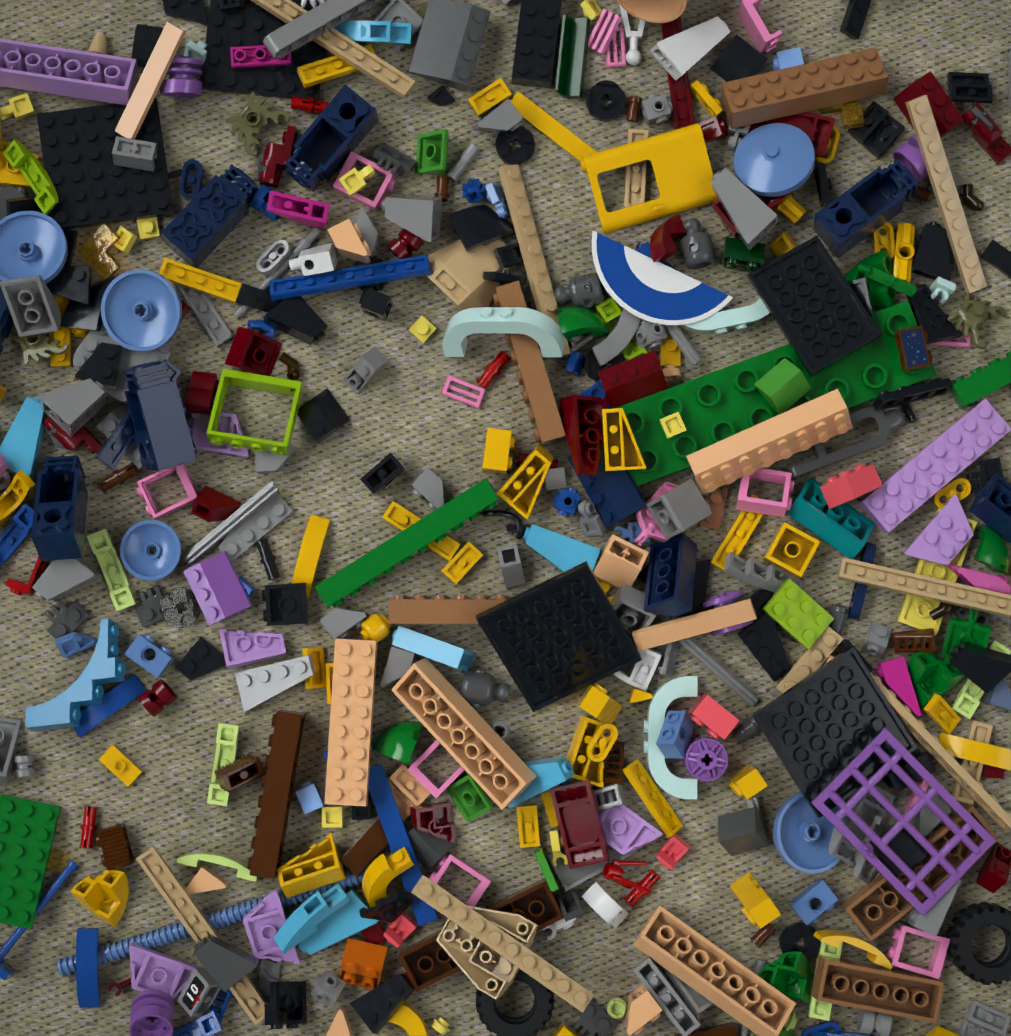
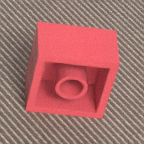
[820,463,883,509]
[689,693,740,740]

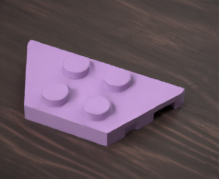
[192,412,250,457]
[903,494,974,566]
[597,787,663,856]
[243,888,300,964]
[129,942,202,999]

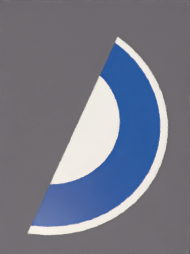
[591,231,733,325]

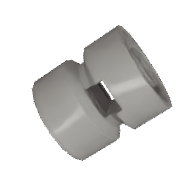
[857,1009,892,1036]

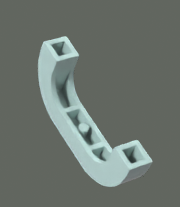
[678,297,770,334]
[442,307,565,357]
[643,676,698,799]

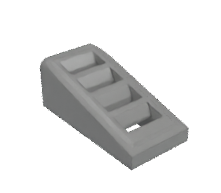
[594,784,627,812]

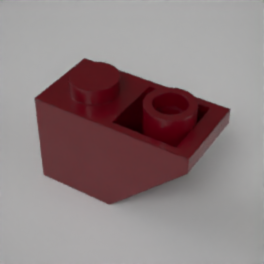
[191,485,241,522]
[976,842,1011,894]

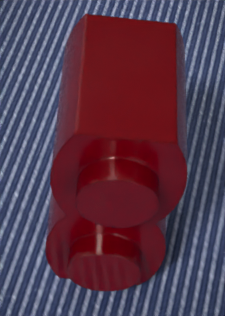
[185,371,220,415]

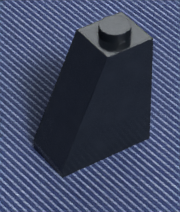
[911,222,952,281]
[263,296,328,345]
[949,641,1011,693]
[883,750,937,792]

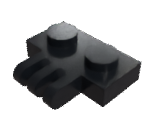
[967,457,1004,494]

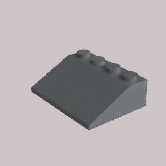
[408,0,491,92]

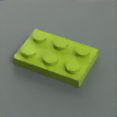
[762,579,834,650]

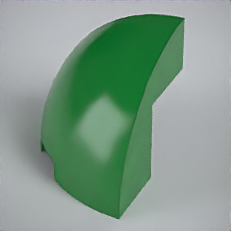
[844,250,895,307]
[558,306,610,340]
[973,524,1010,575]
[908,652,965,709]
[372,721,423,764]
[758,951,812,1004]

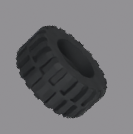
[947,902,1011,985]
[476,969,554,1036]

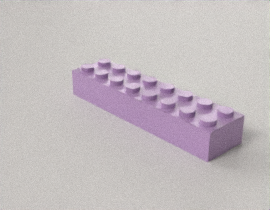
[0,39,139,105]
[858,398,1011,534]

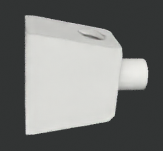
[289,243,337,276]

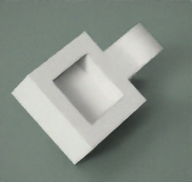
[542,918,576,940]

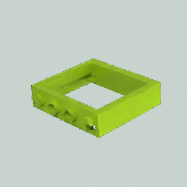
[207,368,303,456]

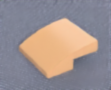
[388,764,431,821]

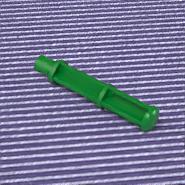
[857,263,917,297]

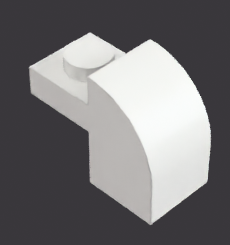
[582,882,629,929]

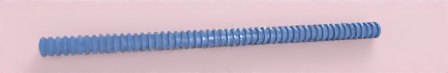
[57,862,372,977]

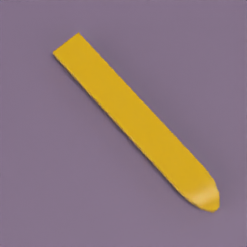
[510,91,604,173]

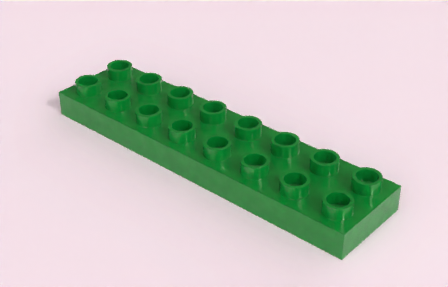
[617,300,937,487]

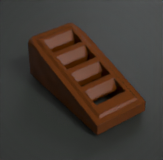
[892,628,936,653]
[603,741,624,784]

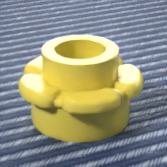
[431,1017,450,1036]

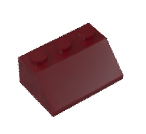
[893,71,964,138]
[597,350,668,409]

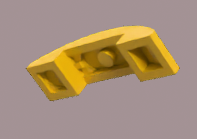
[292,515,330,597]
[939,732,1011,771]
[813,930,893,970]

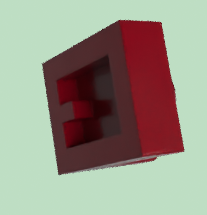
[699,116,728,144]

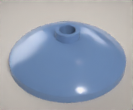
[120,520,181,581]

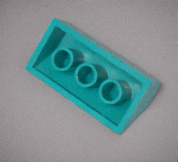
[786,477,875,559]

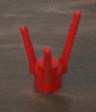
[603,859,652,894]

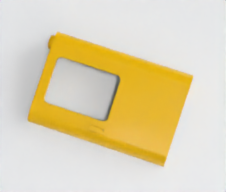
[580,123,718,234]

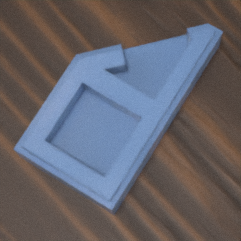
[55,632,98,658]

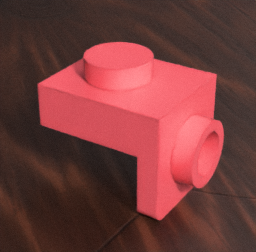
[656,833,690,870]
[383,911,418,948]

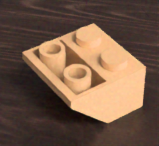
[327,219,372,264]
[593,534,649,588]
[625,984,663,1036]

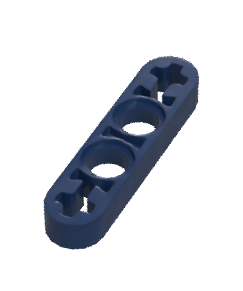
[847,542,876,621]

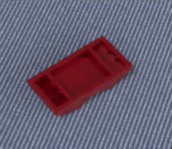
[749,112,835,158]
[550,780,610,869]

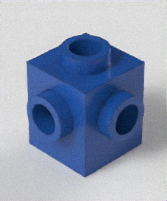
[553,487,582,517]

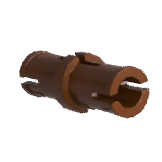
[97,462,139,493]

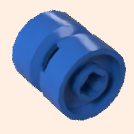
[251,185,280,221]

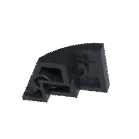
[449,205,516,252]
[61,276,116,332]

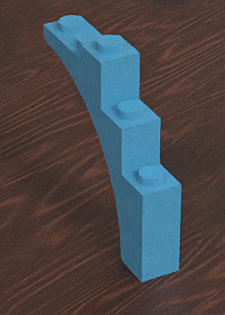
[25,618,126,732]

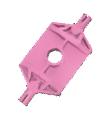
[635,478,695,546]

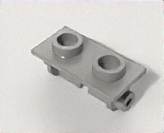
[655,641,679,676]

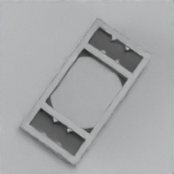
[828,785,895,868]

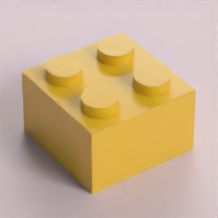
[482,428,515,474]
[763,522,821,578]

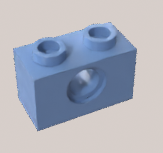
[125,633,175,678]
[656,711,695,759]
[789,878,838,925]

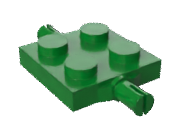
[941,609,992,658]

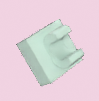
[184,40,207,69]
[929,276,957,304]

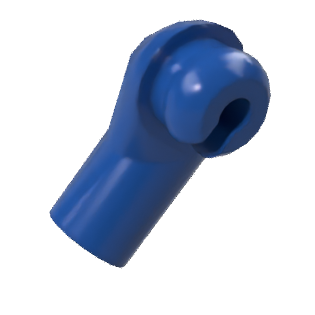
[247,320,277,338]

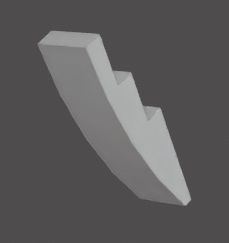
[724,552,803,593]

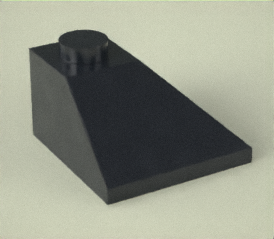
[297,388,351,444]

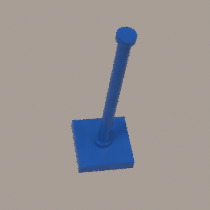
[0,859,80,980]

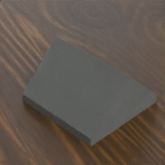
[718,806,769,856]
[407,827,457,870]

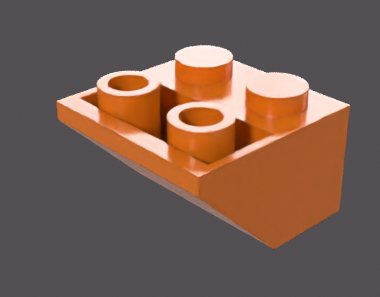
[339,938,388,990]

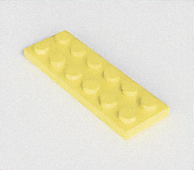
[897,508,977,636]

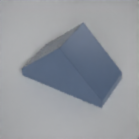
[985,679,1011,711]

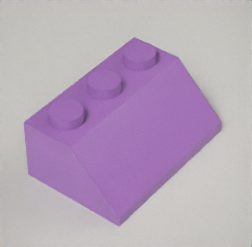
[183,551,252,626]

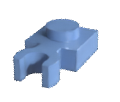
[485,183,510,218]
[614,522,650,543]

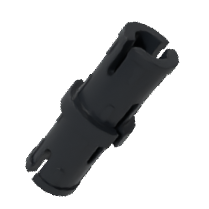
[255,539,281,581]

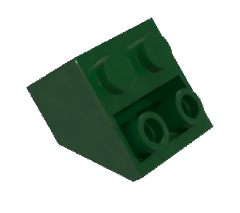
[720,237,765,273]

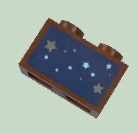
[894,325,932,373]

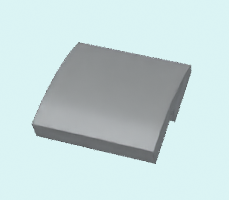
[957,1000,1011,1036]

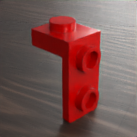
[5,557,48,596]

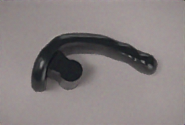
[483,510,524,539]

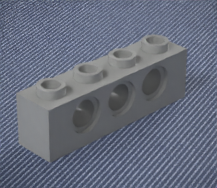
[633,957,701,1036]

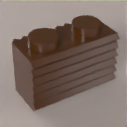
[214,754,265,793]
[96,823,135,871]

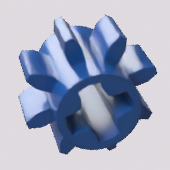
[462,178,486,203]

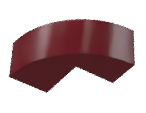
[650,214,686,262]

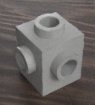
[641,94,673,125]
[634,320,668,349]
[310,970,346,1007]

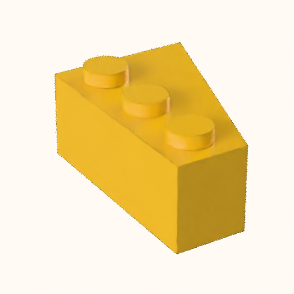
[602,408,647,471]
[497,444,554,520]
[577,684,623,724]
[566,715,605,788]
[277,833,346,898]
[730,872,781,929]

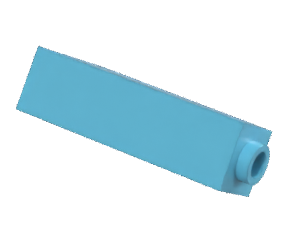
[0,396,48,480]
[523,524,601,572]
[392,626,476,671]
[508,756,574,808]
[297,888,379,955]

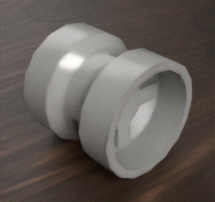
[13,755,35,777]

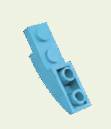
[334,21,412,45]
[274,884,350,954]

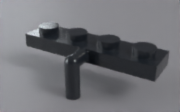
[840,0,871,40]
[872,378,953,423]

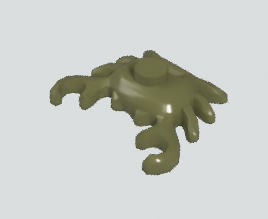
[225,92,290,156]
[947,292,1007,349]
[9,333,69,365]

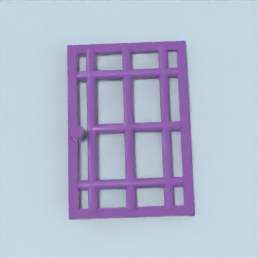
[811,728,996,916]

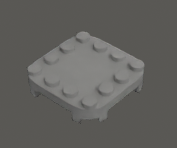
[73,321,172,405]

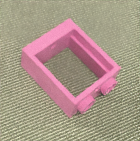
[333,151,396,212]
[136,463,199,519]
[736,468,794,517]
[407,740,464,798]
[429,852,491,907]
[886,923,950,979]

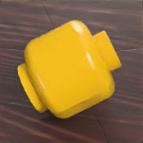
[360,614,391,643]

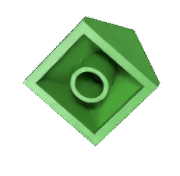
[415,129,449,176]
[754,358,811,414]
[446,774,494,822]

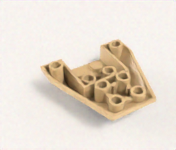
[424,239,508,311]
[436,905,538,1000]

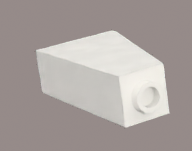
[649,16,731,81]

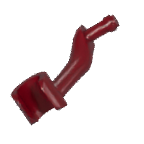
[108,977,131,996]

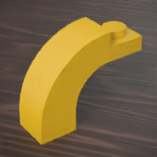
[0,470,36,527]
[362,847,414,908]
[388,1002,428,1036]

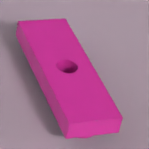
[230,45,292,69]

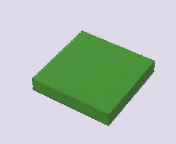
[534,846,559,892]

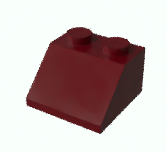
[225,326,282,376]

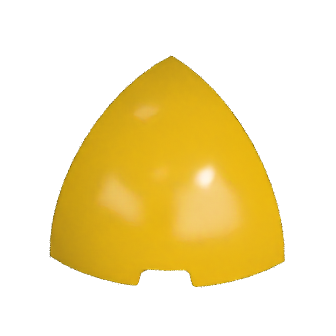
[70,870,129,927]

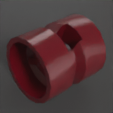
[386,228,424,259]
[138,679,177,717]

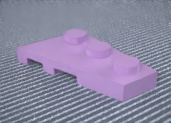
[219,629,287,669]

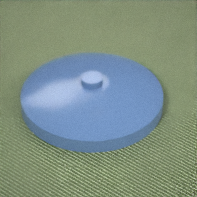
[733,123,815,197]
[0,211,68,284]
[101,269,182,351]
[773,792,844,874]

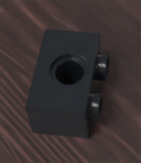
[359,288,393,322]
[360,452,405,496]

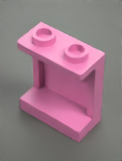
[737,0,783,54]

